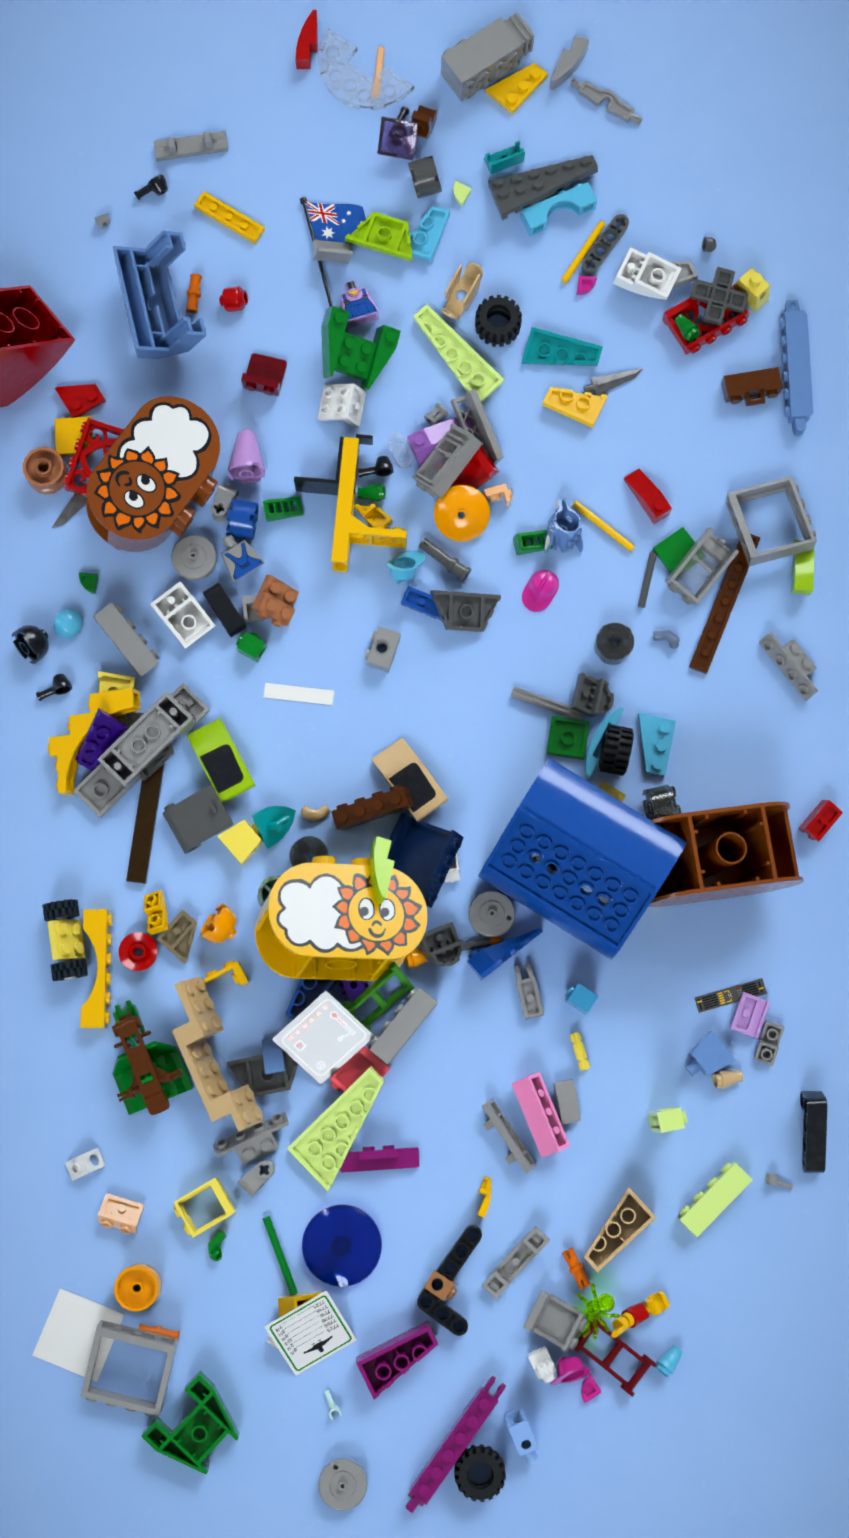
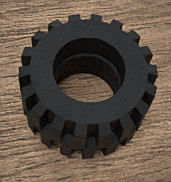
[475,295,522,347]
[599,724,634,776]
[454,1444,506,1502]

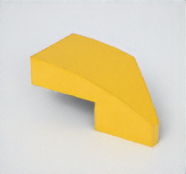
[354,504,393,529]
[477,1176,491,1218]

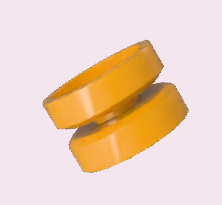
[114,1264,162,1312]

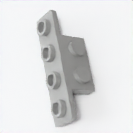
[759,632,818,701]
[213,1112,289,1165]

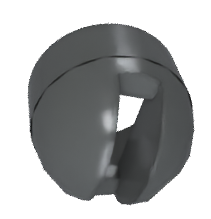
[702,237,717,252]

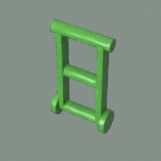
[341,962,414,1031]

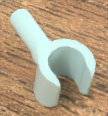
[324,1389,341,1420]

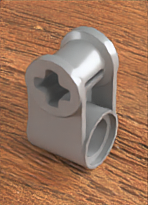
[211,484,239,523]
[238,1160,275,1197]

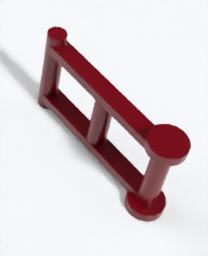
[574,1315,657,1397]

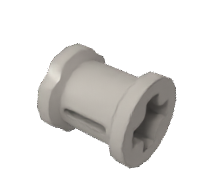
[424,403,448,426]

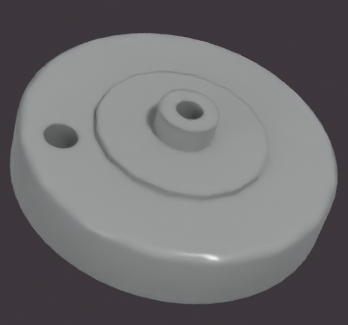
[171,535,217,581]
[468,890,515,938]
[318,1458,367,1511]

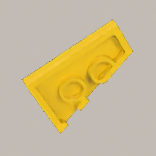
[485,63,548,115]
[542,387,608,428]

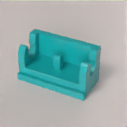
[484,141,525,175]

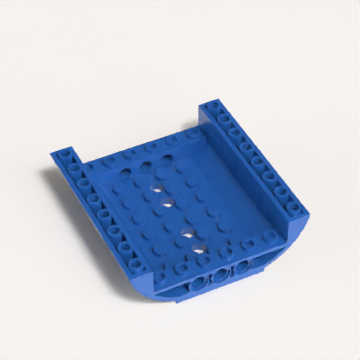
[478,758,687,960]

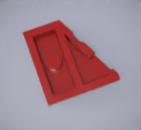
[55,384,106,418]

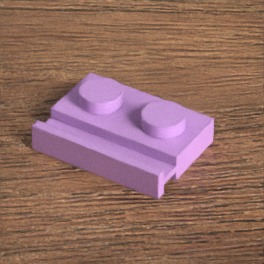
[730,992,770,1039]

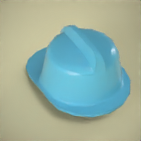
[386,551,426,584]

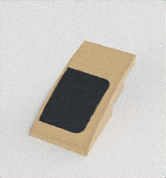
[371,738,449,822]

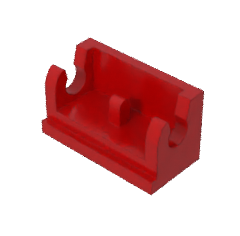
[798,800,843,841]

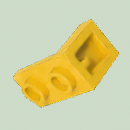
[203,960,250,986]

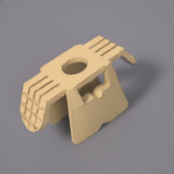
[441,263,483,319]

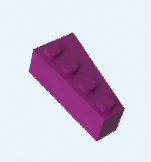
[356,1321,438,1399]

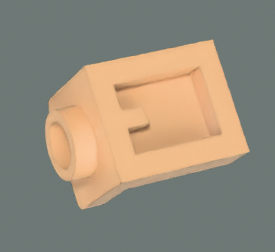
[483,483,513,507]

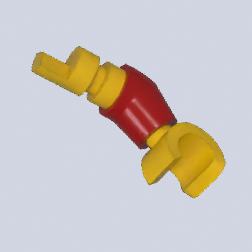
[611,1291,670,1338]

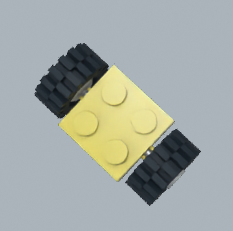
[42,899,88,981]

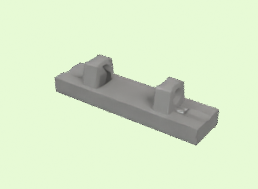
[153,131,228,161]
[482,1098,537,1173]

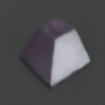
[377,116,419,160]

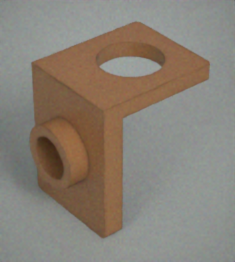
[424,1270,458,1301]

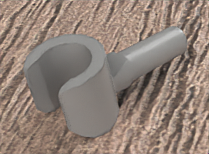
[766,1174,793,1190]

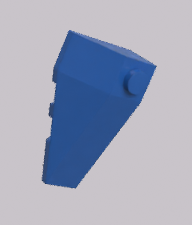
[467,928,543,980]

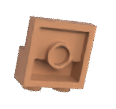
[251,575,299,628]

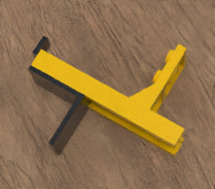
[294,434,407,572]

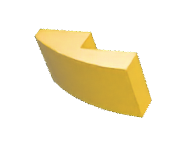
[144,890,168,935]

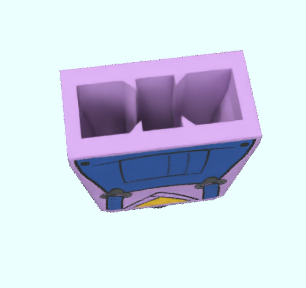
[341,281,379,329]

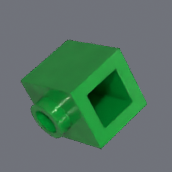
[236,632,267,663]

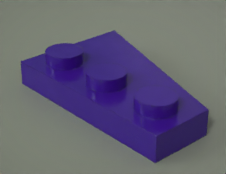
[75,708,128,771]

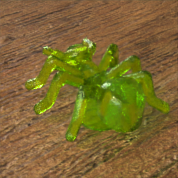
[573,1284,620,1339]

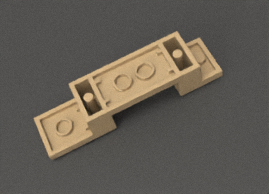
[172,976,264,1132]

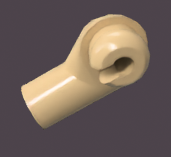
[301,805,330,822]

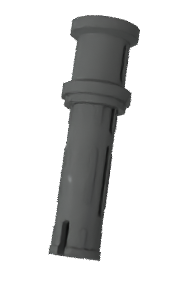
[418,538,472,582]

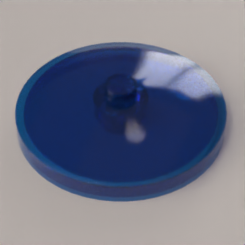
[302,1204,382,1287]

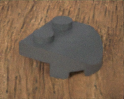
[571,673,614,717]
[420,922,464,966]

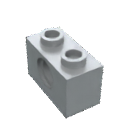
[365,626,401,673]

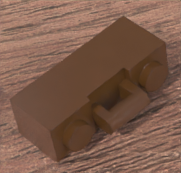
[721,367,783,406]

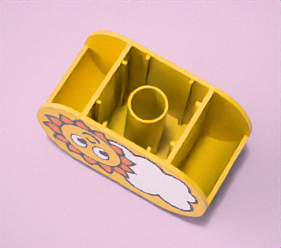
[255,856,427,981]

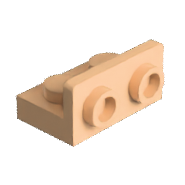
[98,1193,144,1234]

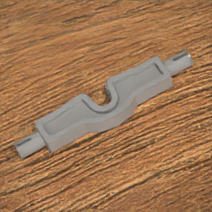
[570,78,643,125]

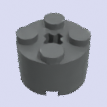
[408,155,442,198]

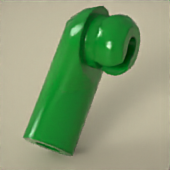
[208,1230,227,1261]

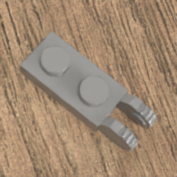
[514,962,544,1020]

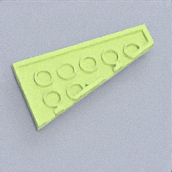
[287,1066,385,1192]

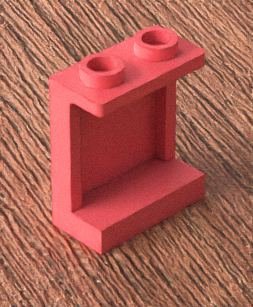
[330,1046,390,1092]

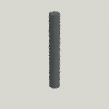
[638,552,657,608]

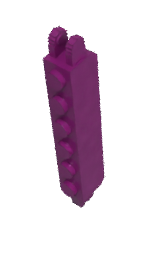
[405,1375,506,1513]

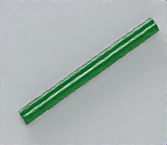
[262,1216,298,1295]

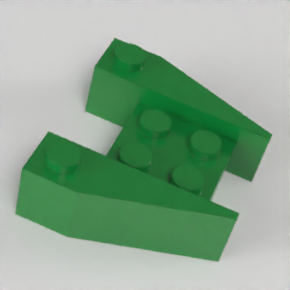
[321,306,401,391]
[141,1371,240,1474]

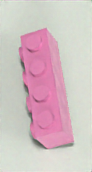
[511,1072,570,1158]

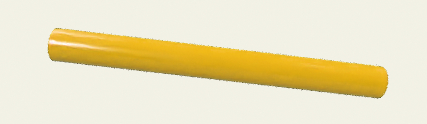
[561,221,605,284]
[572,500,635,552]

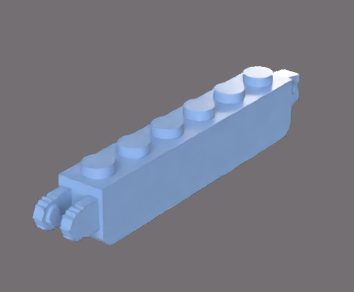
[779,300,813,436]

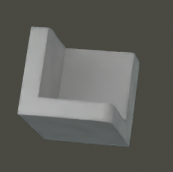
[242,595,264,623]

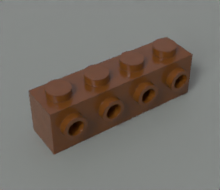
[331,785,414,831]

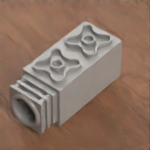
[441,12,534,101]

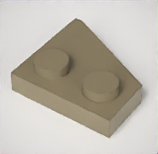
[157,910,197,964]

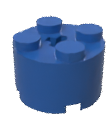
[226,499,259,540]

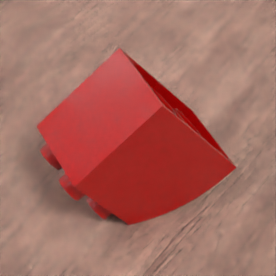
[0,285,75,407]

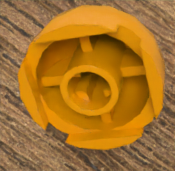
[200,903,237,943]

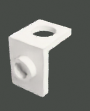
[65,1148,105,1181]

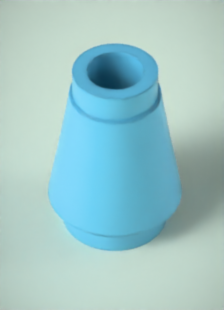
[655,1345,683,1377]

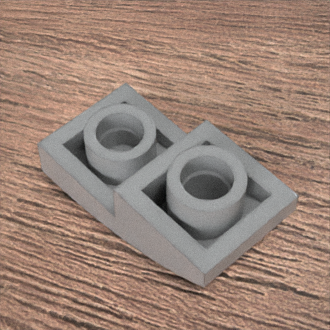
[754,1020,785,1066]
[553,1079,581,1125]

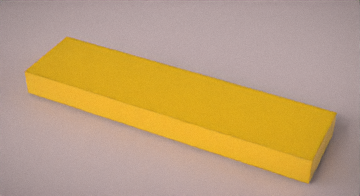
[194,191,265,244]

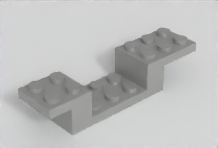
[73,683,211,818]

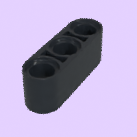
[202,582,247,637]

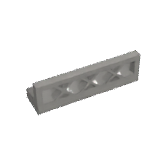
[450,389,504,464]

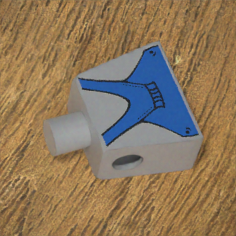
[221,534,265,582]

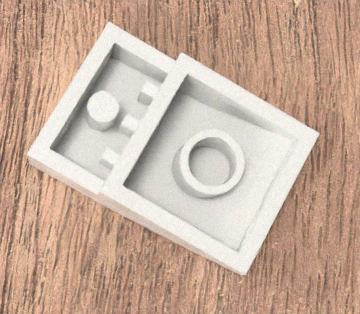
[613,247,682,300]
[150,581,215,649]

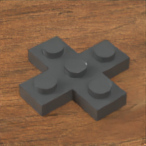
[689,267,748,326]

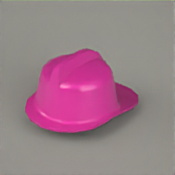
[522,570,559,612]
[551,1356,590,1386]

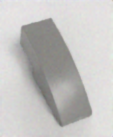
[550,36,589,90]

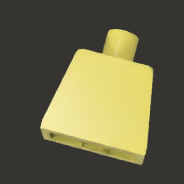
[732,268,770,312]
[217,820,263,866]

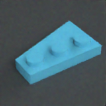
[410,206,451,262]
[638,713,676,777]

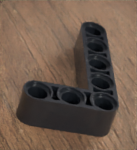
[417,1225,482,1336]

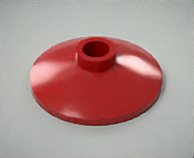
[118,932,158,971]

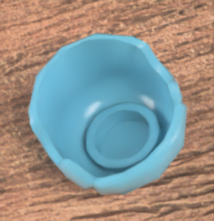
[53,609,83,639]

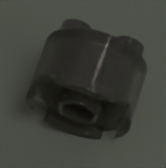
[594,623,634,665]
[642,785,681,820]
[290,836,329,867]

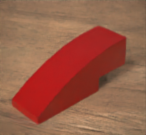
[295,10,318,69]

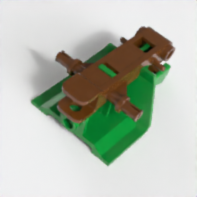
[112,1000,193,1115]

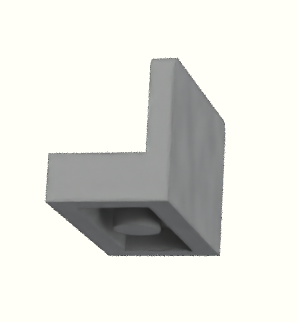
[312,240,353,264]

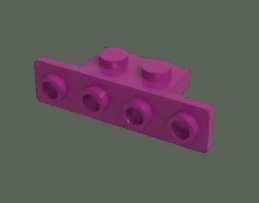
[340,1145,420,1173]

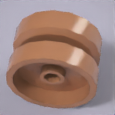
[23,447,68,495]

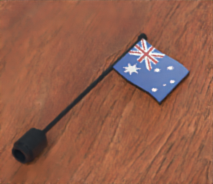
[300,197,366,333]

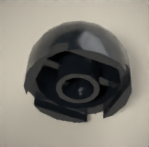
[12,625,49,664]

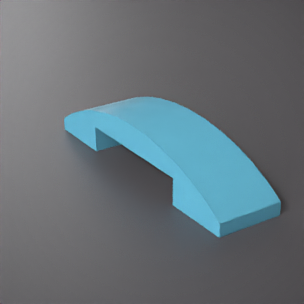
[585,707,624,779]

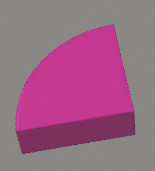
[577,275,597,295]
[581,1374,602,1403]

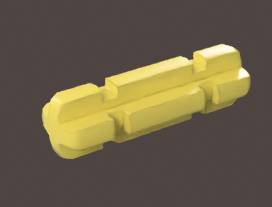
[570,1032,590,1071]

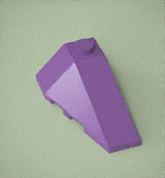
[407,413,476,468]

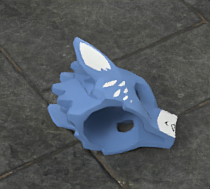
[544,498,583,553]

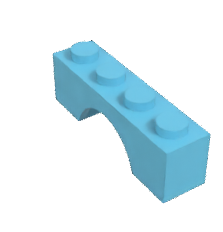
[521,182,597,236]

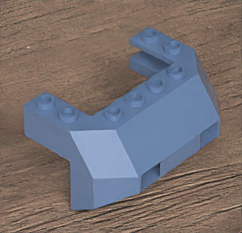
[113,231,207,359]

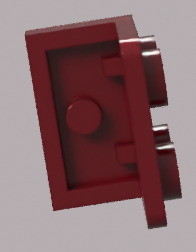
[241,353,287,396]

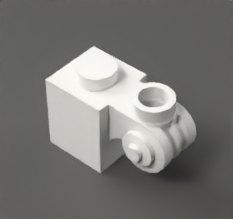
[527,1346,557,1383]

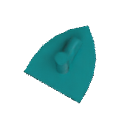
[251,806,296,849]

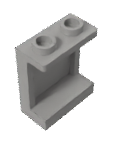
[523,1291,588,1352]

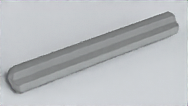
[511,687,583,720]

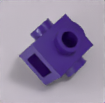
[339,980,369,1002]

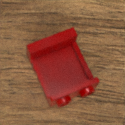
[439,446,499,489]

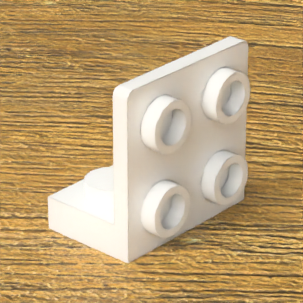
[317,383,367,427]

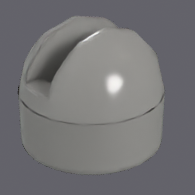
[94,214,110,228]

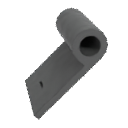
[162,784,234,854]

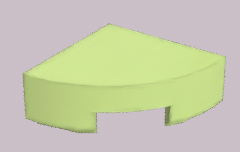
[453,180,471,206]

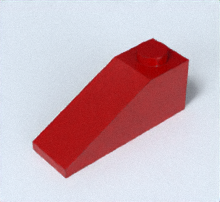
[623,468,672,524]

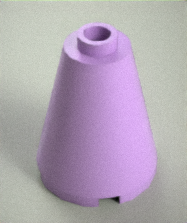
[228,429,265,484]

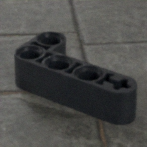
[800,1091,827,1173]

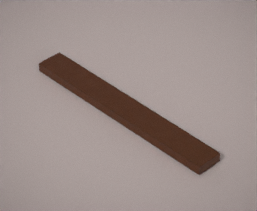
[689,534,760,674]

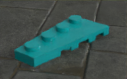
[521,327,603,366]

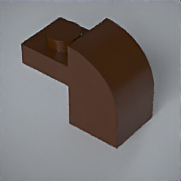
[410,105,437,139]

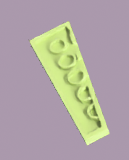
[414,304,504,403]

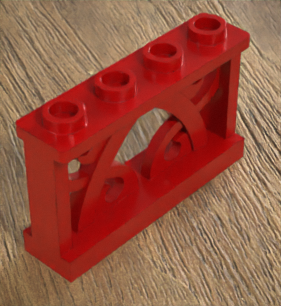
[662,286,750,355]
[62,417,124,497]

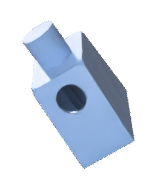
[504,1408,539,1462]

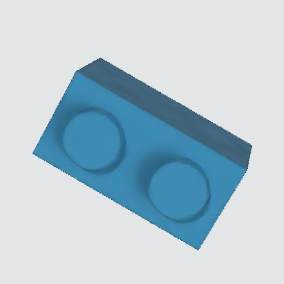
[565,983,598,1014]

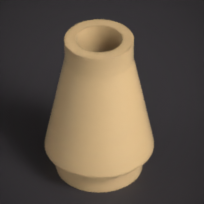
[712,1070,743,1090]

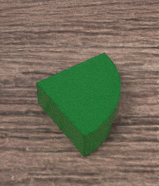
[79,572,99,594]

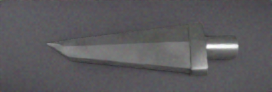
[583,368,643,396]
[52,482,87,528]

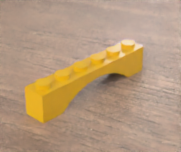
[80,909,113,1028]

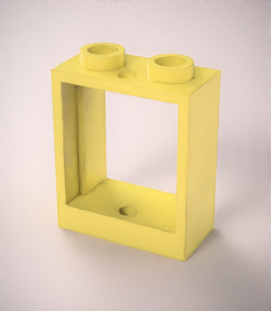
[173,1177,237,1237]

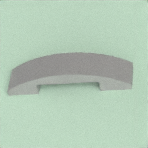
[481,1226,550,1299]

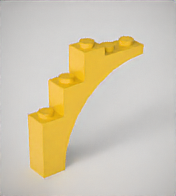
[47,688,141,796]

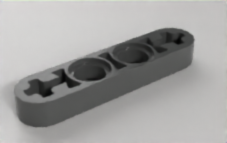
[581,214,629,276]

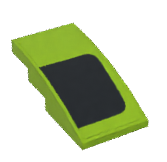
[187,718,256,803]

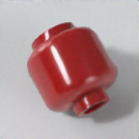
[219,286,248,312]

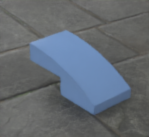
[262,1038,285,1074]

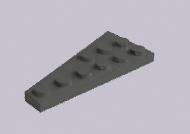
[488,155,598,220]

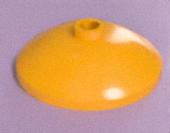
[434,485,490,542]

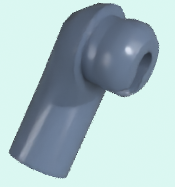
[653,630,680,649]

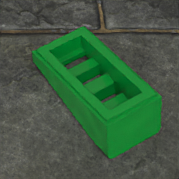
[263,496,303,522]
[513,530,553,555]

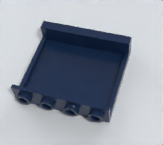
[387,812,464,908]

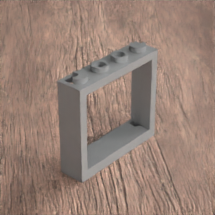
[725,476,817,566]
[81,1320,179,1417]

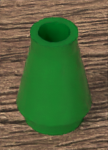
[674,314,700,342]
[358,483,386,502]

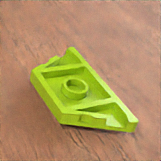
[345,212,413,262]

